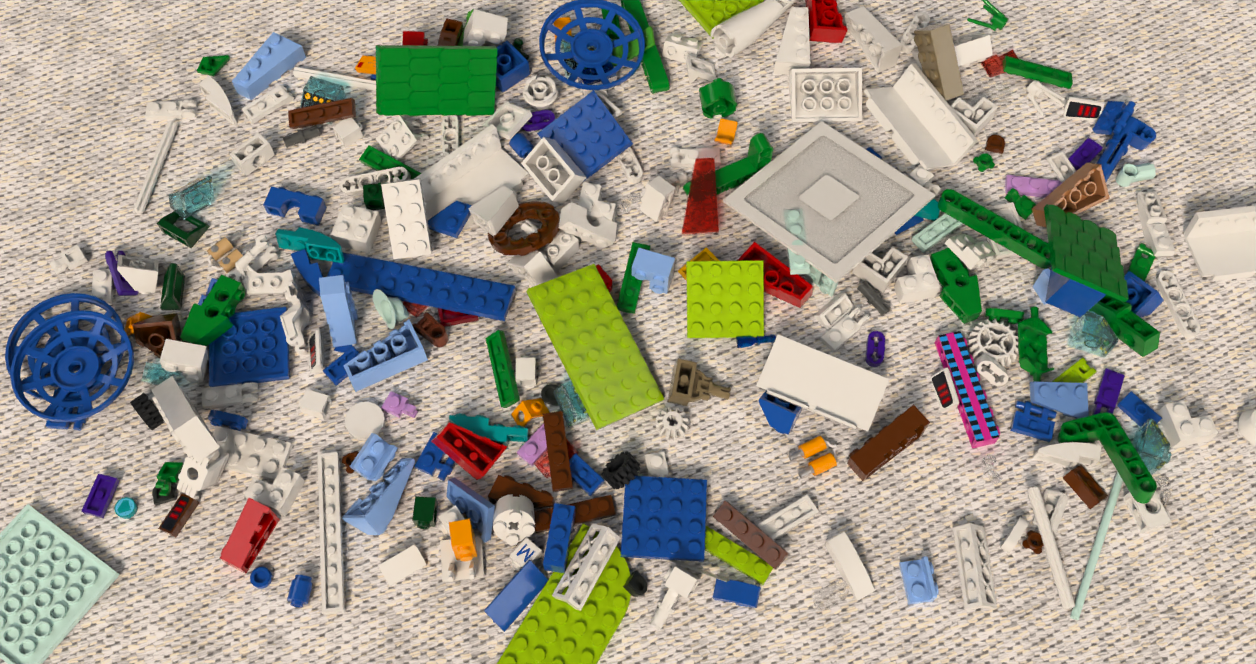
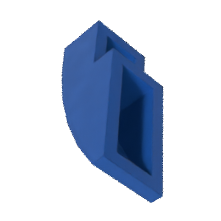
[291,249,323,298]

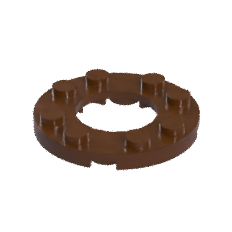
[488,201,560,256]

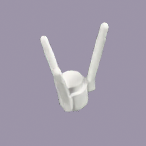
[1026,80,1065,116]

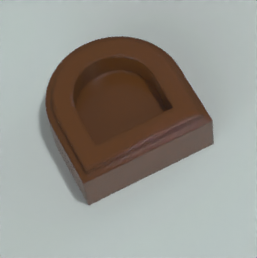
[985,135,1005,154]

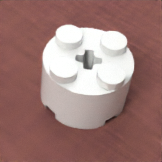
[493,494,535,545]

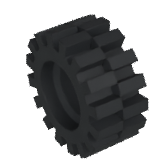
[130,393,165,430]
[602,451,641,489]

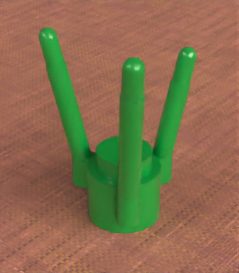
[967,0,1009,31]

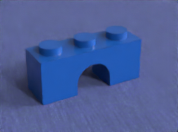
[263,186,327,226]
[543,503,576,573]

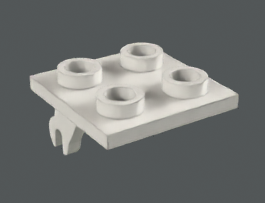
[376,115,429,161]
[440,536,484,582]

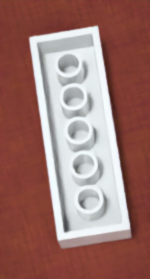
[151,376,220,462]

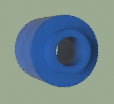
[509,133,534,159]
[287,575,313,608]

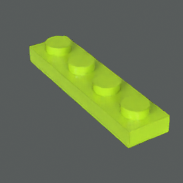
[705,525,773,585]

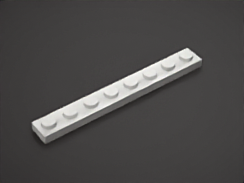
[318,452,345,615]

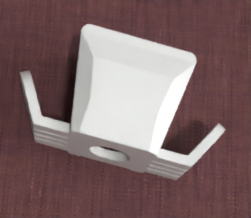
[177,449,229,500]

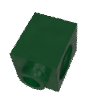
[363,183,385,211]
[412,496,438,529]

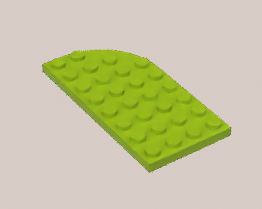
[497,524,631,664]

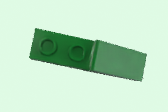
[930,248,982,324]
[180,274,246,346]
[1089,295,1160,357]

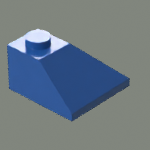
[1124,271,1164,318]
[758,390,803,435]

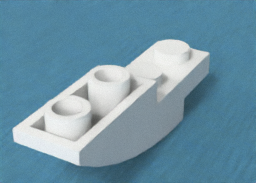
[1137,192,1175,256]

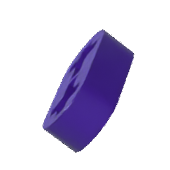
[865,331,885,367]

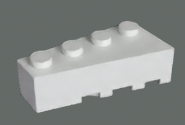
[843,6,902,73]
[773,7,810,75]

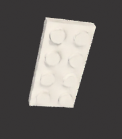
[208,426,293,481]

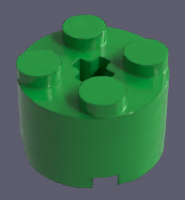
[699,78,737,119]

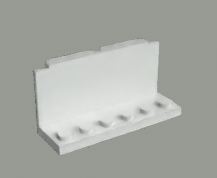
[864,63,978,170]
[414,124,529,238]
[1183,205,1256,281]
[756,335,889,432]

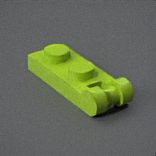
[1052,358,1097,383]

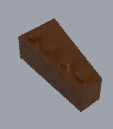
[847,404,930,481]

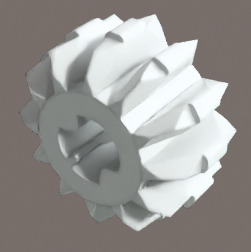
[656,407,689,441]

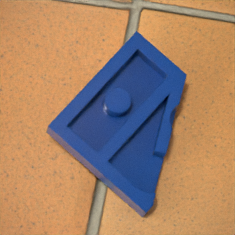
[428,201,472,238]

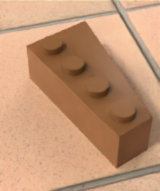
[1032,163,1110,227]

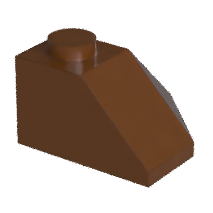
[132,313,181,358]

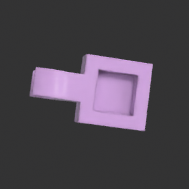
[381,391,418,418]

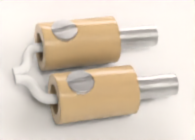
[207,232,252,273]

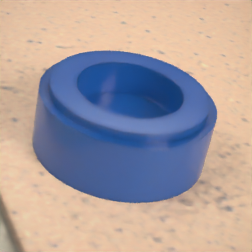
[250,567,273,589]

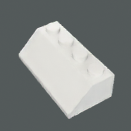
[912,32,993,70]

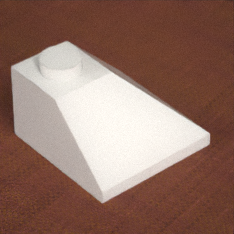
[117,255,158,294]

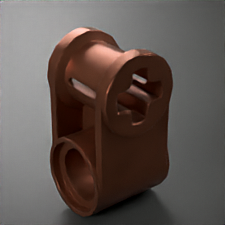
[412,312,448,347]

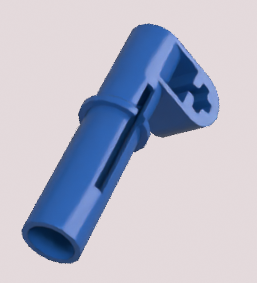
[1096,117,1156,182]

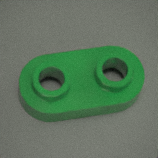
[985,308,1024,324]

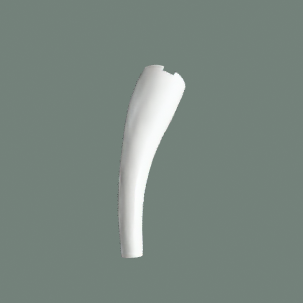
[711,0,797,58]

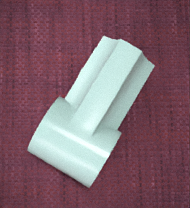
[1116,163,1156,187]

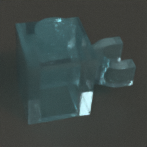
[141,362,181,386]

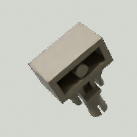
[667,358,731,406]

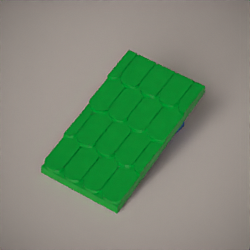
[376,45,497,116]
[1044,204,1129,317]

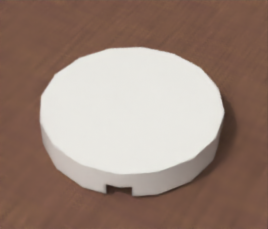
[345,401,385,441]

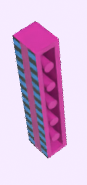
[935,331,1000,448]

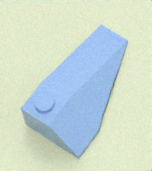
[342,458,415,535]

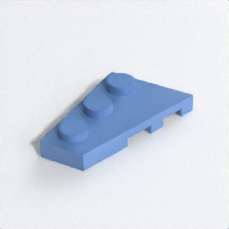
[1030,382,1089,419]

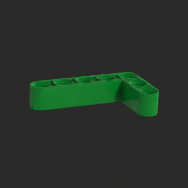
[683,133,773,204]
[1057,412,1157,504]

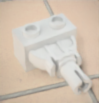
[640,172,688,222]
[521,220,579,272]
[650,565,701,630]

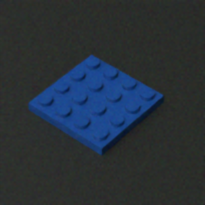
[537,90,633,182]
[209,307,290,387]
[621,476,707,562]

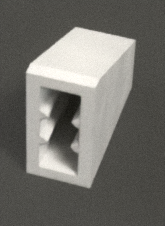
[468,185,519,236]

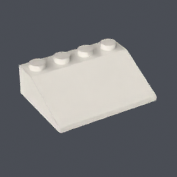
[789,68,862,122]

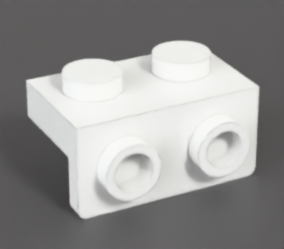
[662,33,702,63]

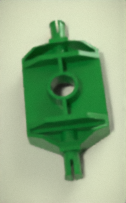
[1018,306,1054,382]

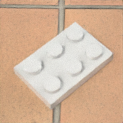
[980,202,1032,259]

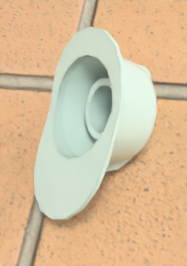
[373,289,409,329]

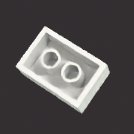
[521,137,587,203]

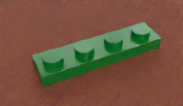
[1003,56,1073,89]
[359,145,422,179]
[617,242,651,314]
[485,330,520,408]

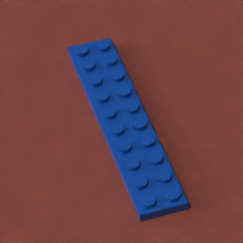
[327,252,516,321]

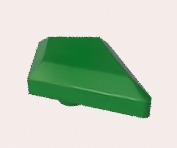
[197,55,230,76]

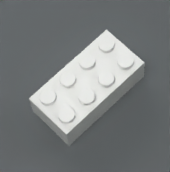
[381,178,432,259]

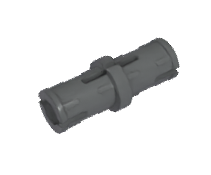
[282,125,321,148]
[857,281,891,316]

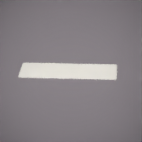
[669,560,730,582]

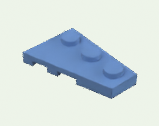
[446,477,495,543]

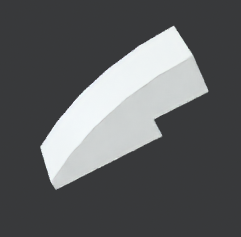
[199,75,237,126]
[1033,442,1102,469]
[825,531,875,601]

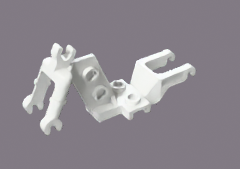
[226,235,310,355]

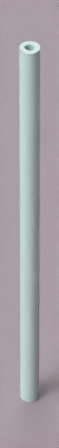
[1070,471,1123,620]

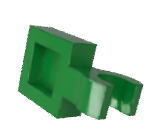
[1004,188,1036,220]
[155,462,184,496]

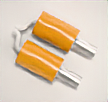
[788,436,838,478]

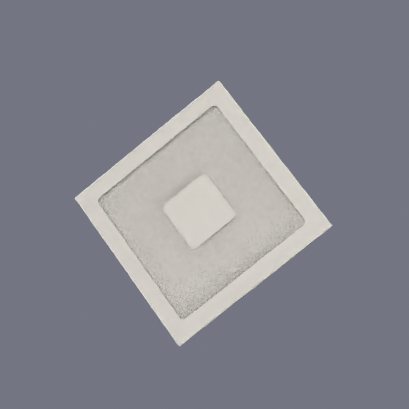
[723,121,935,283]

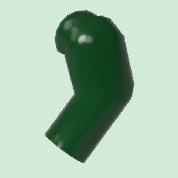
[512,38,529,60]

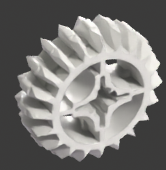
[967,319,1019,367]

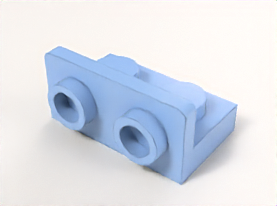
[350,433,398,481]
[899,556,939,605]

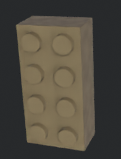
[914,24,964,100]

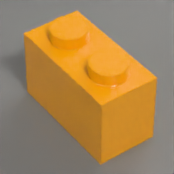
[449,519,477,561]

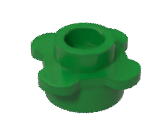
[973,153,995,172]

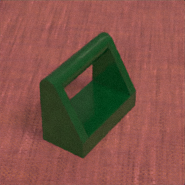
[157,209,209,248]
[160,263,185,310]

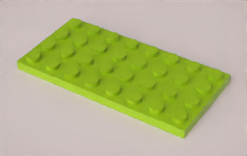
[526,264,664,431]

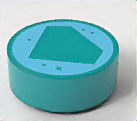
[114,497,138,519]

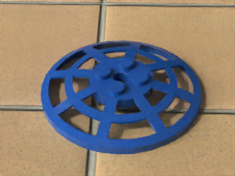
[539,0,645,90]
[5,293,125,401]
[10,310,134,422]

